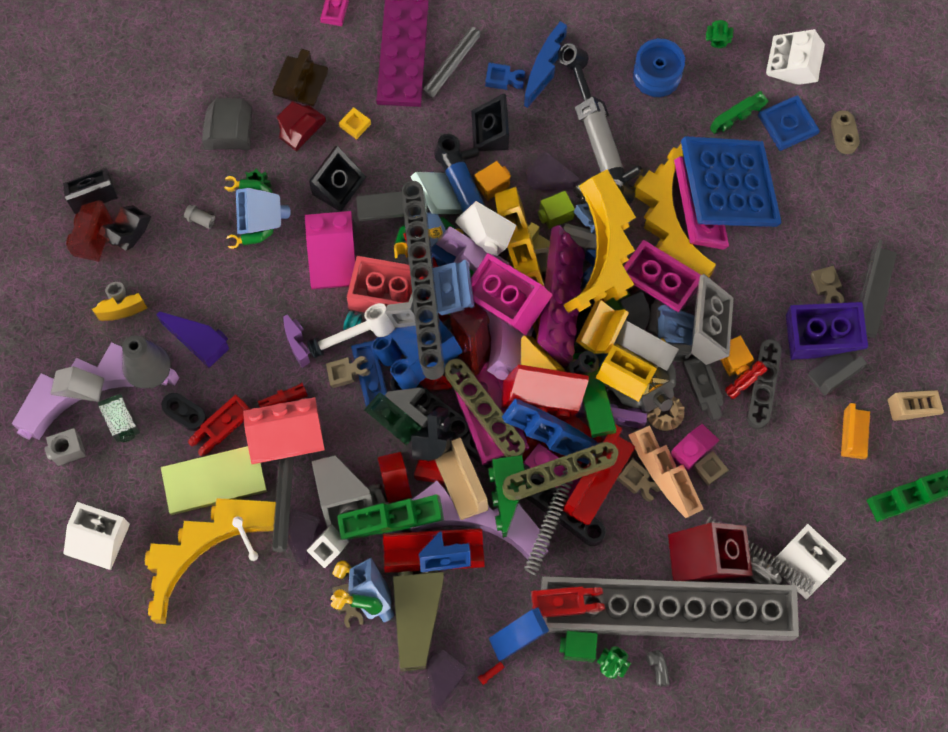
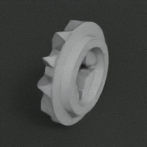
[749,557,782,585]

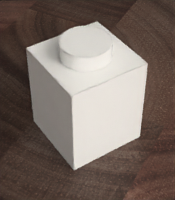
[307,524,349,568]

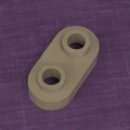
[831,110,860,154]

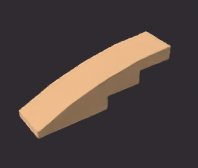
[628,426,703,518]

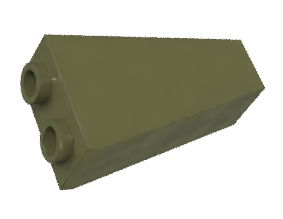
[393,570,444,671]

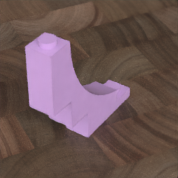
[436,226,534,380]
[12,342,179,440]
[382,481,550,561]

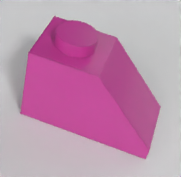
[671,424,720,473]

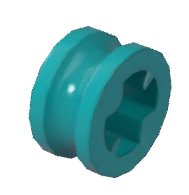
[343,310,362,330]

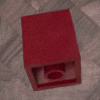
[668,522,753,582]

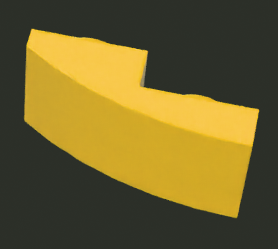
[92,293,147,321]

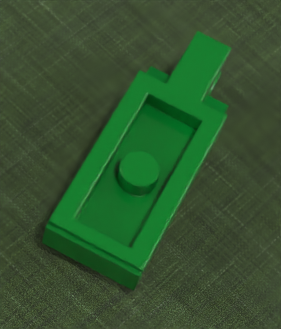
[710,91,769,135]

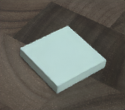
[411,172,463,214]

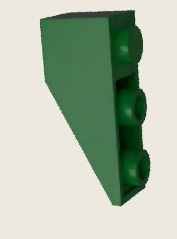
[488,455,526,538]

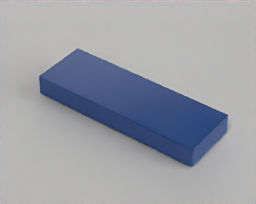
[351,340,391,413]
[489,608,549,661]

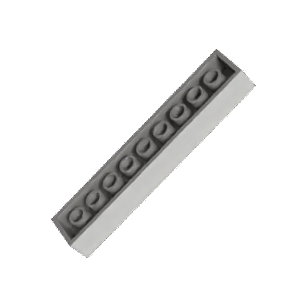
[541,577,799,641]

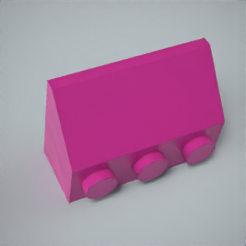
[624,240,700,313]

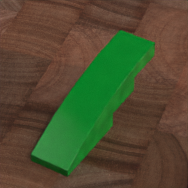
[573,352,616,438]
[866,469,948,522]
[337,494,444,540]

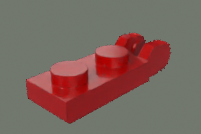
[188,394,251,457]
[531,586,605,617]

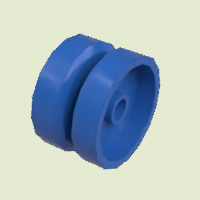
[633,38,685,97]

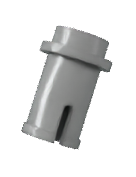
[184,205,215,229]

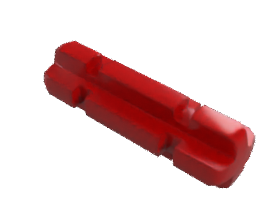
[725,361,767,399]

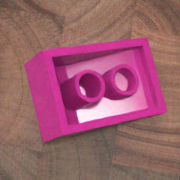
[305,211,356,290]
[471,253,553,335]

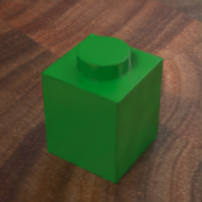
[559,631,597,663]

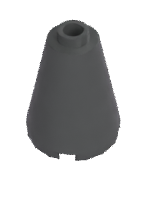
[122,335,171,389]

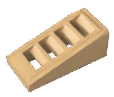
[888,390,944,421]

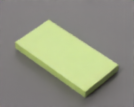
[161,446,267,515]

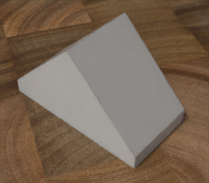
[50,366,104,402]

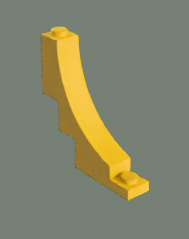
[495,187,545,336]

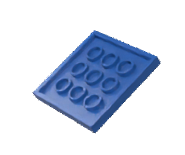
[681,136,782,227]

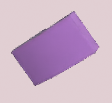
[283,315,310,368]

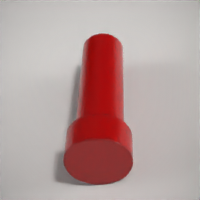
[477,662,505,685]

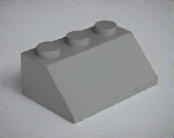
[691,274,734,365]

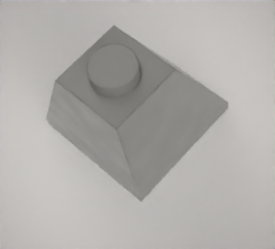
[312,456,373,532]

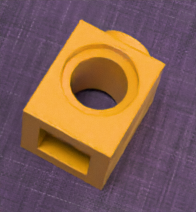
[474,161,511,201]
[720,335,754,377]

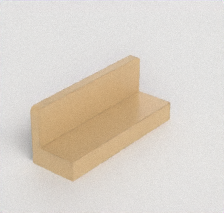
[435,438,488,520]

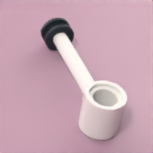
[307,303,395,358]

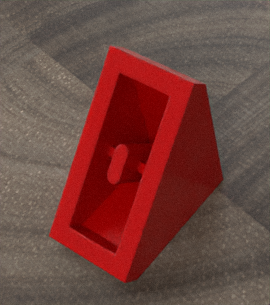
[377,452,412,503]

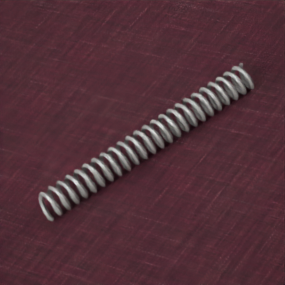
[524,463,581,575]
[706,516,815,595]

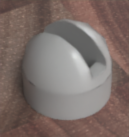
[105,282,126,302]

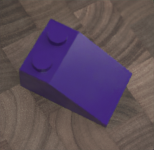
[786,302,868,360]

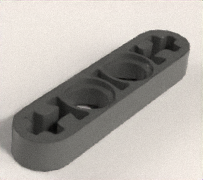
[747,340,782,429]

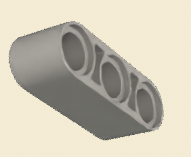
[615,320,679,371]

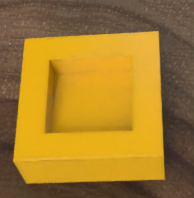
[339,107,371,140]

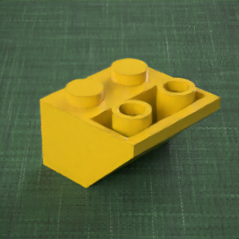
[596,343,658,402]

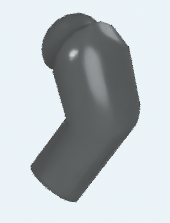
[646,650,670,687]

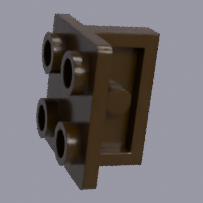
[272,49,328,106]

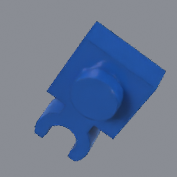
[485,63,525,90]

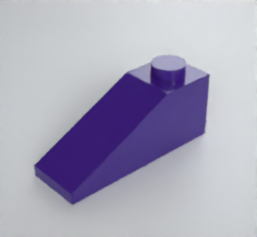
[156,311,229,368]

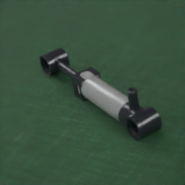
[558,43,643,205]

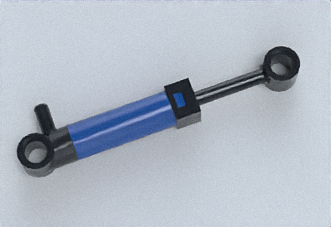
[434,134,501,257]

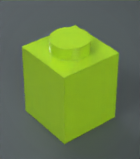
[538,191,575,229]

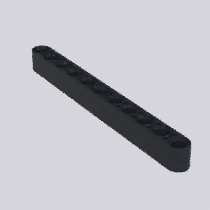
[390,377,606,546]

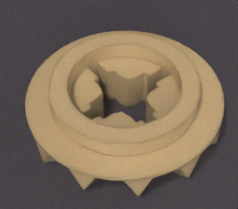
[646,397,684,431]

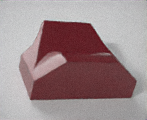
[277,101,326,152]

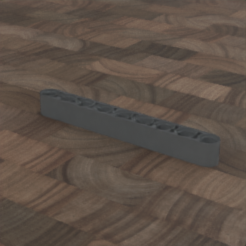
[402,181,445,380]

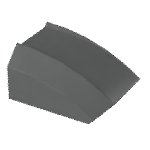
[202,98,252,150]

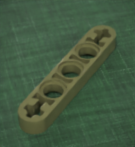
[445,359,525,457]
[502,442,618,501]

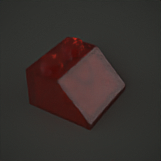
[66,201,113,262]
[450,303,492,375]

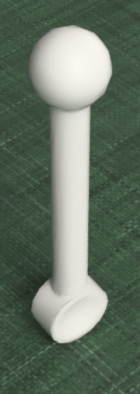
[232,516,258,561]

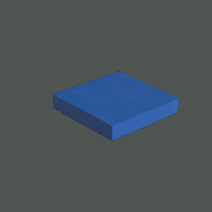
[758,95,820,151]

